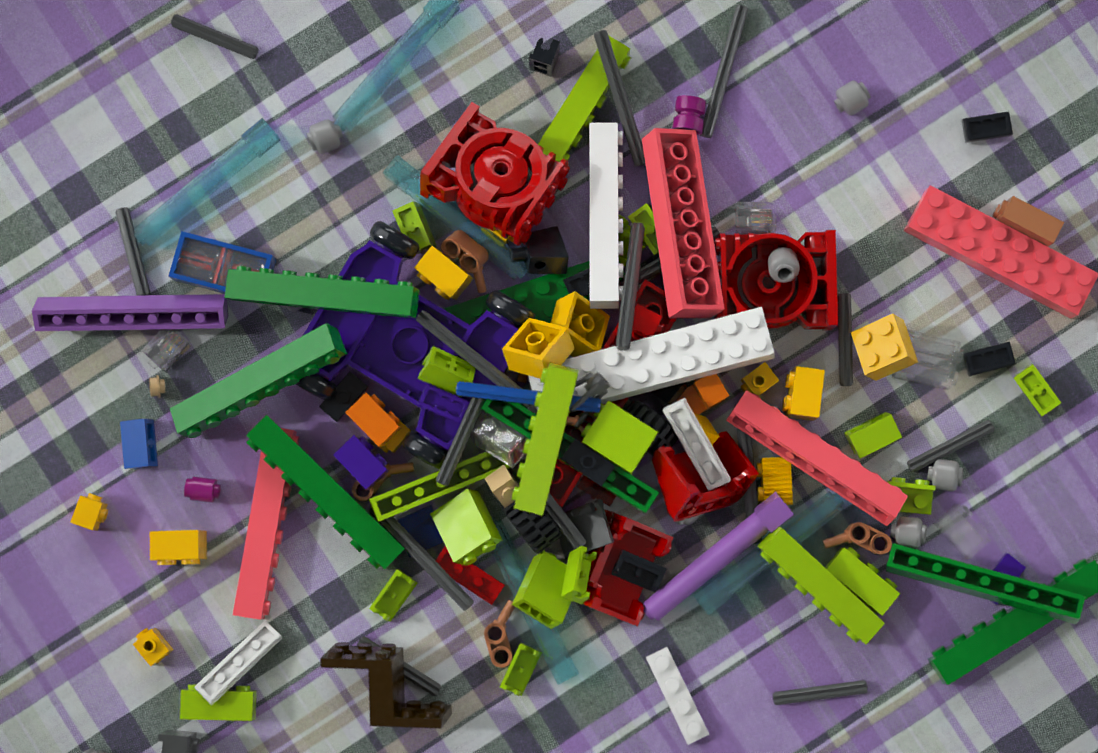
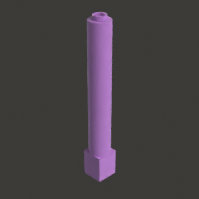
[643,491,794,621]

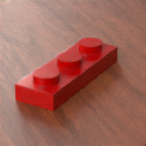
[435,546,505,605]

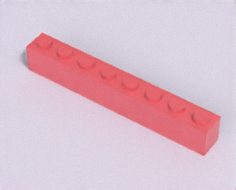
[726,390,908,526]
[233,428,299,620]

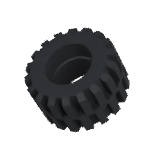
[625,400,679,456]
[502,501,562,554]

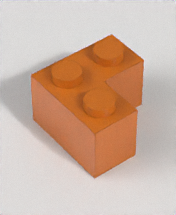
[676,374,729,415]
[345,393,401,448]

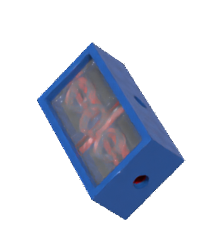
[168,231,277,304]

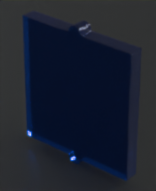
[397,505,444,558]

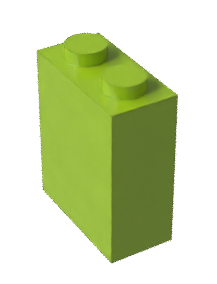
[581,400,658,475]
[430,488,502,566]
[512,551,572,629]

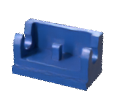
[120,418,158,469]

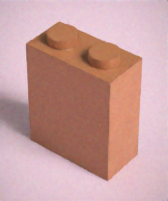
[992,196,1064,247]

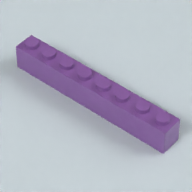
[32,294,229,331]

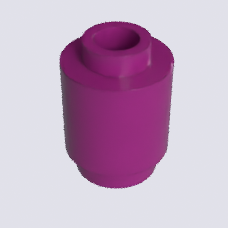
[184,476,221,503]

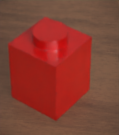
[632,304,664,338]

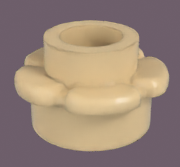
[149,375,165,398]

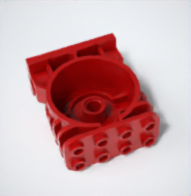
[420,102,570,246]
[714,230,838,331]

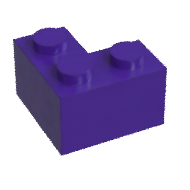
[333,435,389,490]

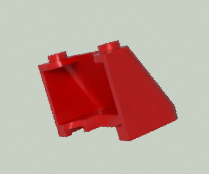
[652,431,759,522]
[584,512,674,626]

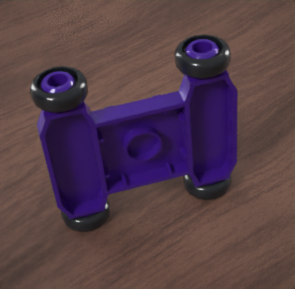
[295,221,536,469]

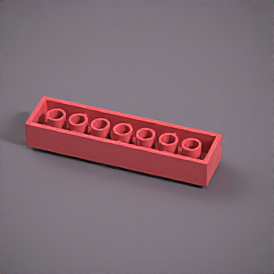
[642,128,725,318]
[904,185,1098,319]

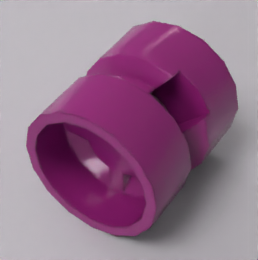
[672,95,706,135]

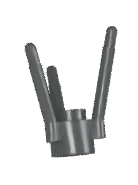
[570,372,610,428]

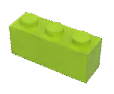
[825,547,900,616]
[180,684,257,721]

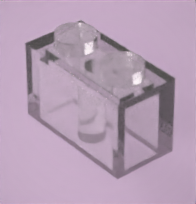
[472,413,526,468]
[933,504,991,559]

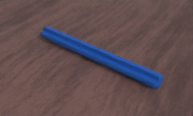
[456,381,601,413]

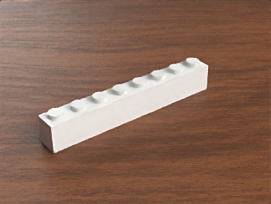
[589,123,623,309]

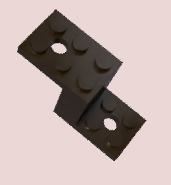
[320,642,452,729]

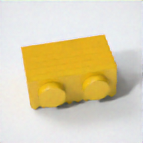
[756,457,793,505]

